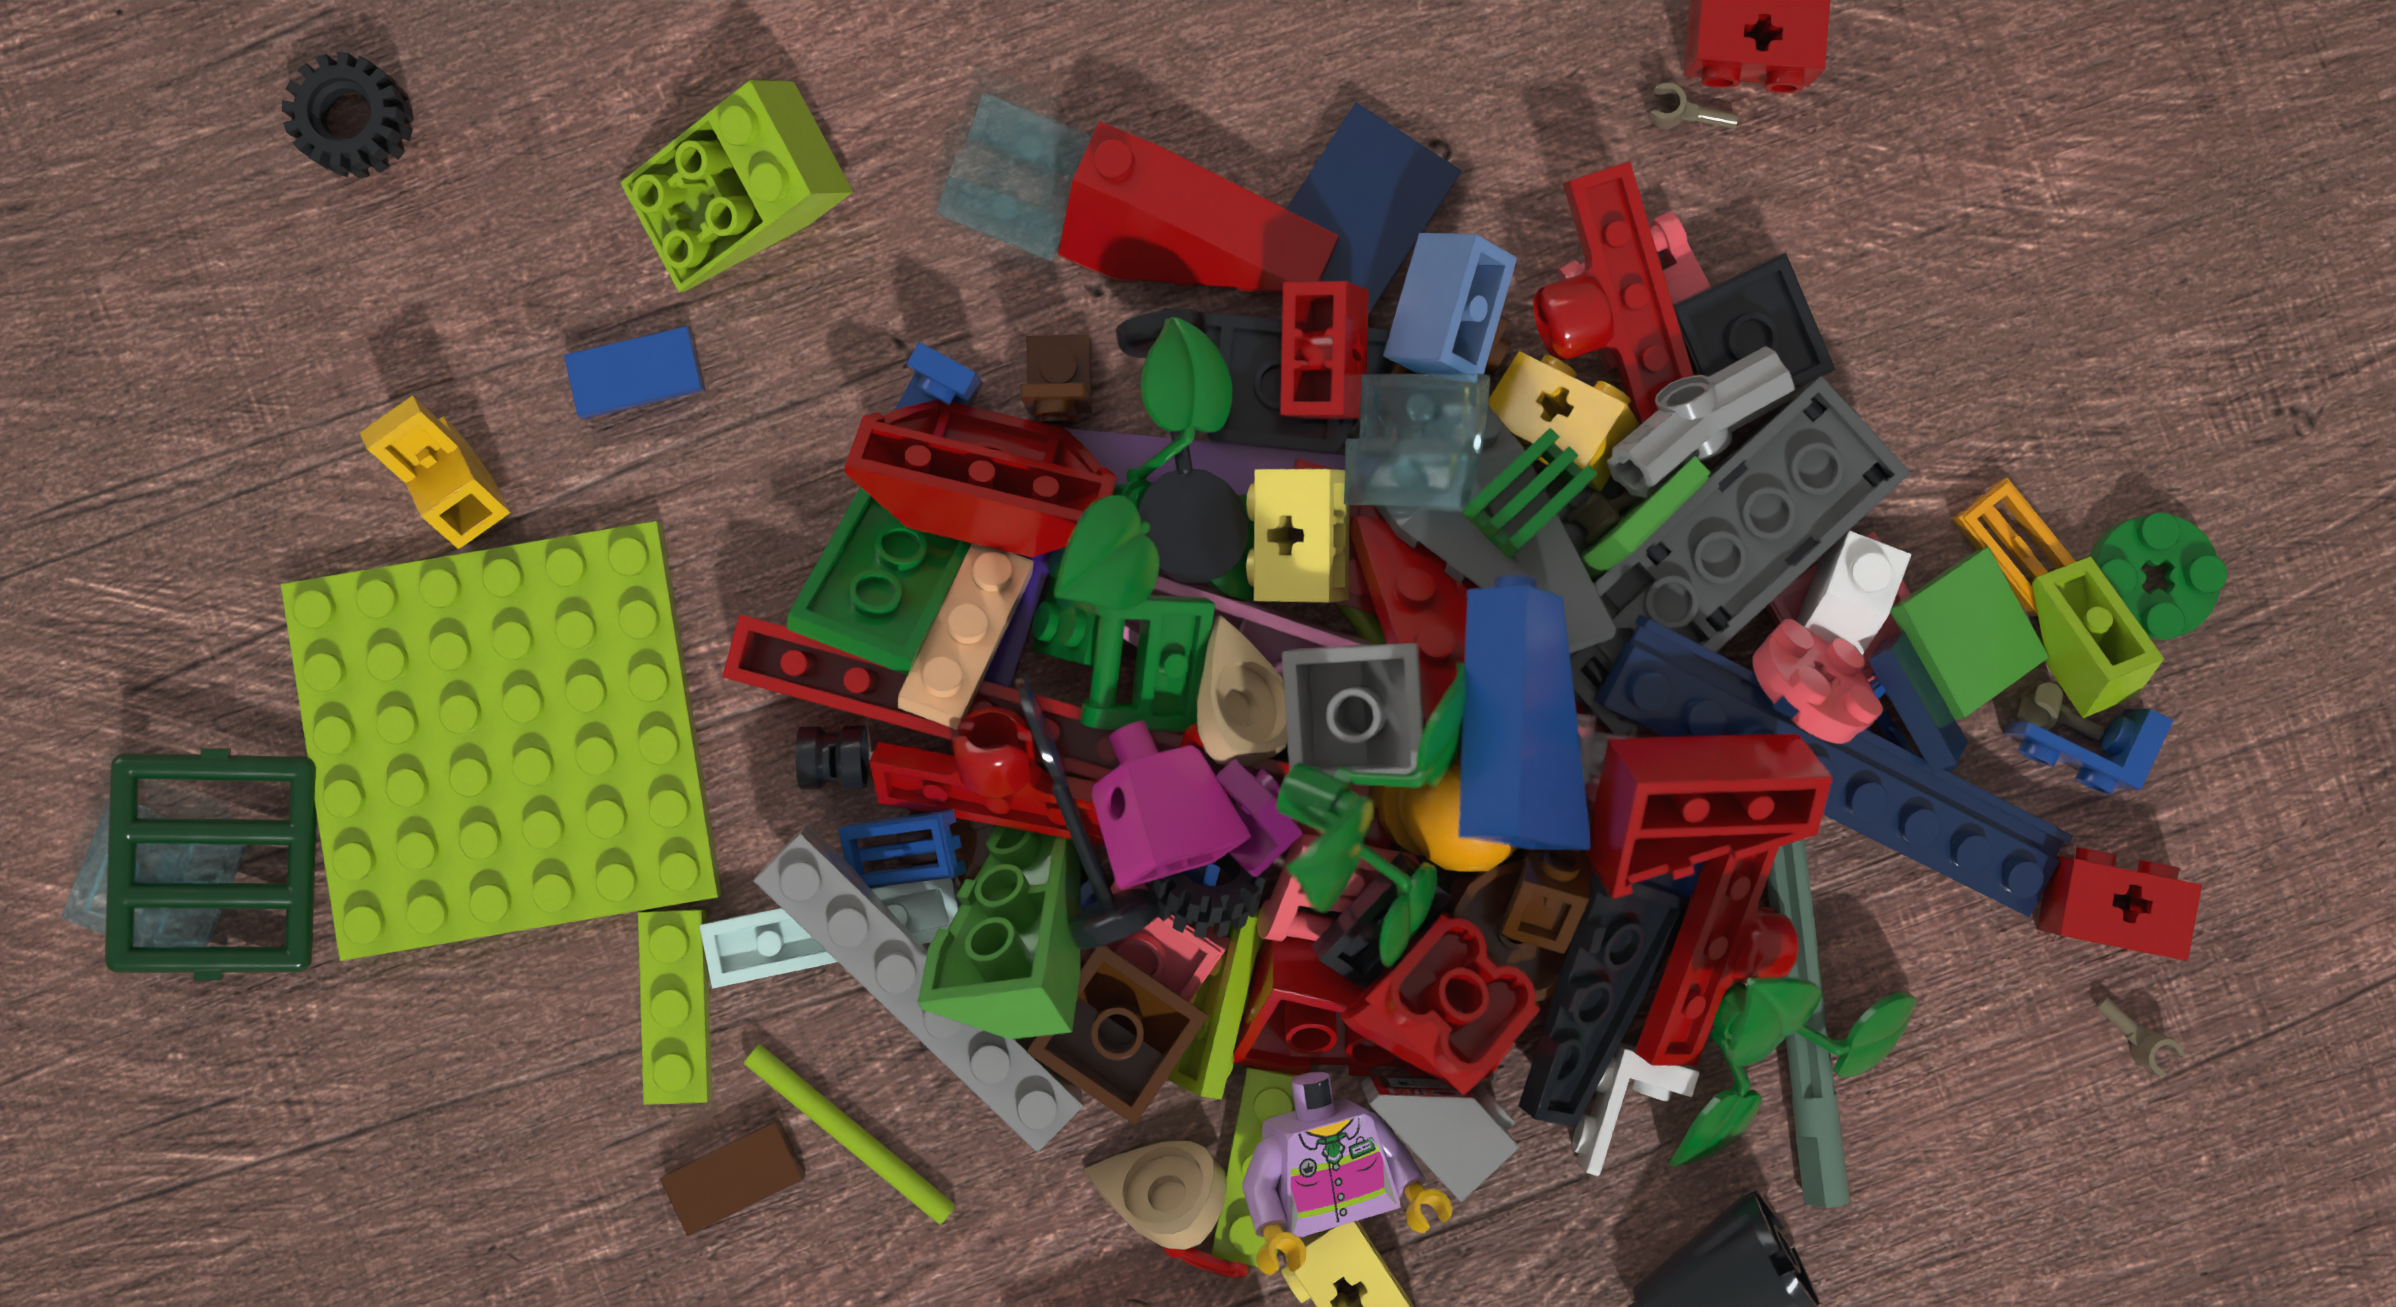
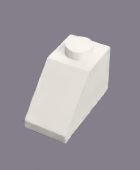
[1796,531,1911,655]

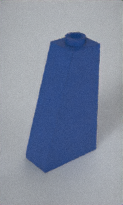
[1459,576,1590,849]

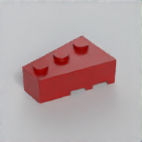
[1585,734,1832,899]

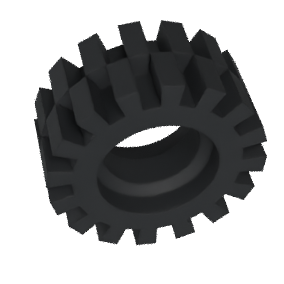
[282,52,414,178]
[1145,853,1268,938]

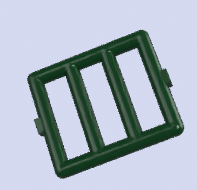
[105,748,317,980]

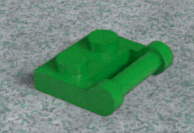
[1080,595,1215,731]

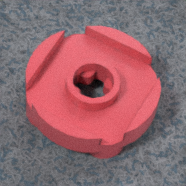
[1753,619,1883,744]

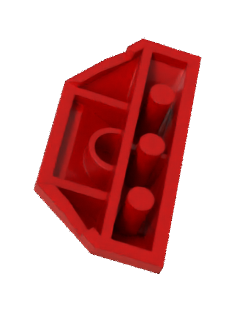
[845,400,1117,558]

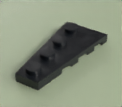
[1518,869,1690,1128]

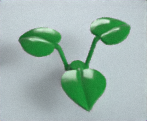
[1054,317,1254,610]
[1277,661,1467,970]
[1667,977,1917,1167]

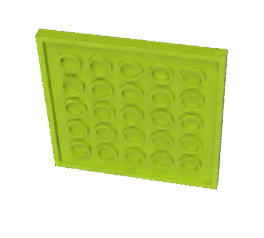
[281,521,723,961]

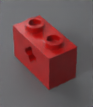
[1683,0,1831,94]
[1280,281,1369,419]
[2037,847,2202,961]

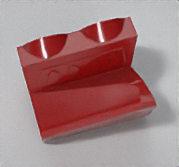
[1340,910,1540,1095]

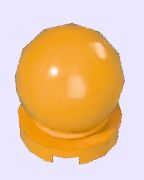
[1370,766,1519,871]

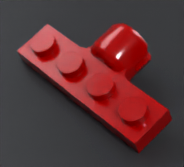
[1533,161,1694,425]
[869,707,1106,846]
[1634,847,1799,1066]

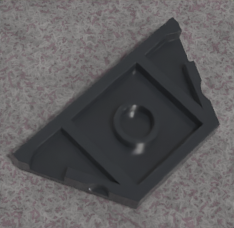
[1164,308,1394,454]

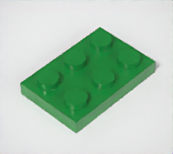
[787,487,972,675]

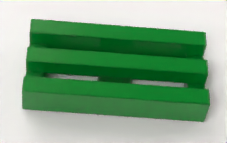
[1461,428,1597,559]

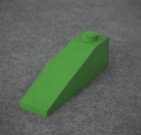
[917,775,1081,1039]

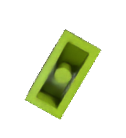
[2032,556,2164,718]

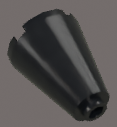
[1628,1190,1820,1307]

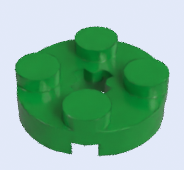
[2089,512,2227,641]

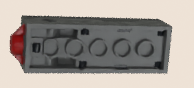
[1570,376,1911,740]

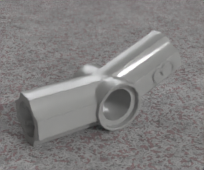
[1606,346,1795,498]

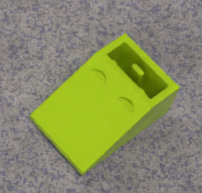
[620,80,853,293]

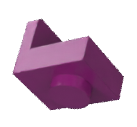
[1215,758,1303,877]

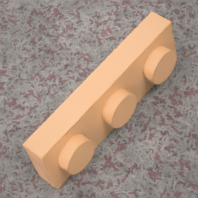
[898,543,1034,730]

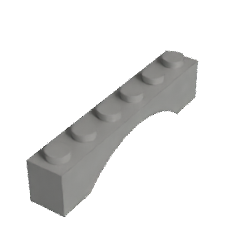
[754,824,1083,1153]

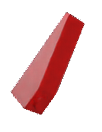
[1058,121,1340,294]

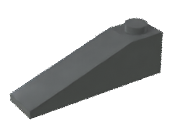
[1364,404,1617,654]

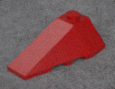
[1233,936,1516,1078]

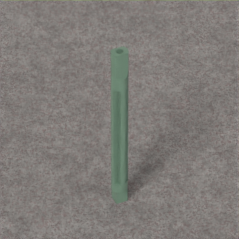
[1767,839,1850,1208]

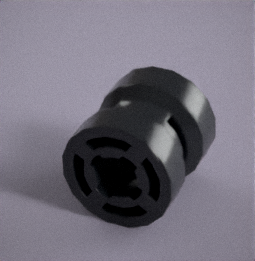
[795,726,869,790]

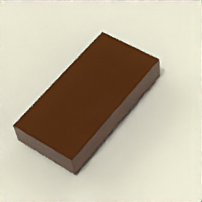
[660,1119,806,1236]

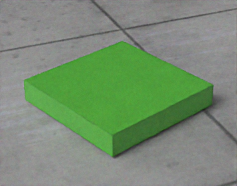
[1579,456,1711,582]
[1890,547,2049,720]

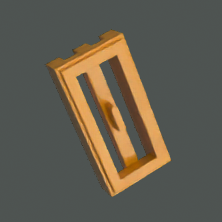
[1951,478,2076,617]

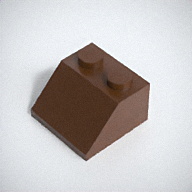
[1026,945,1209,1125]

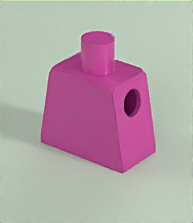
[1091,721,1251,890]

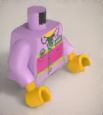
[1242,1072,1452,1275]

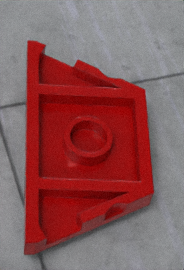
[1349,515,1482,730]

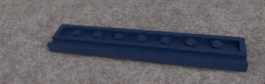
[1594,615,2073,917]

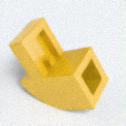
[359,395,511,550]

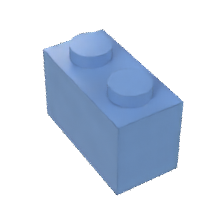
[1383,233,1517,382]

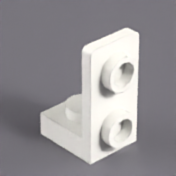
[1572,1043,1699,1176]

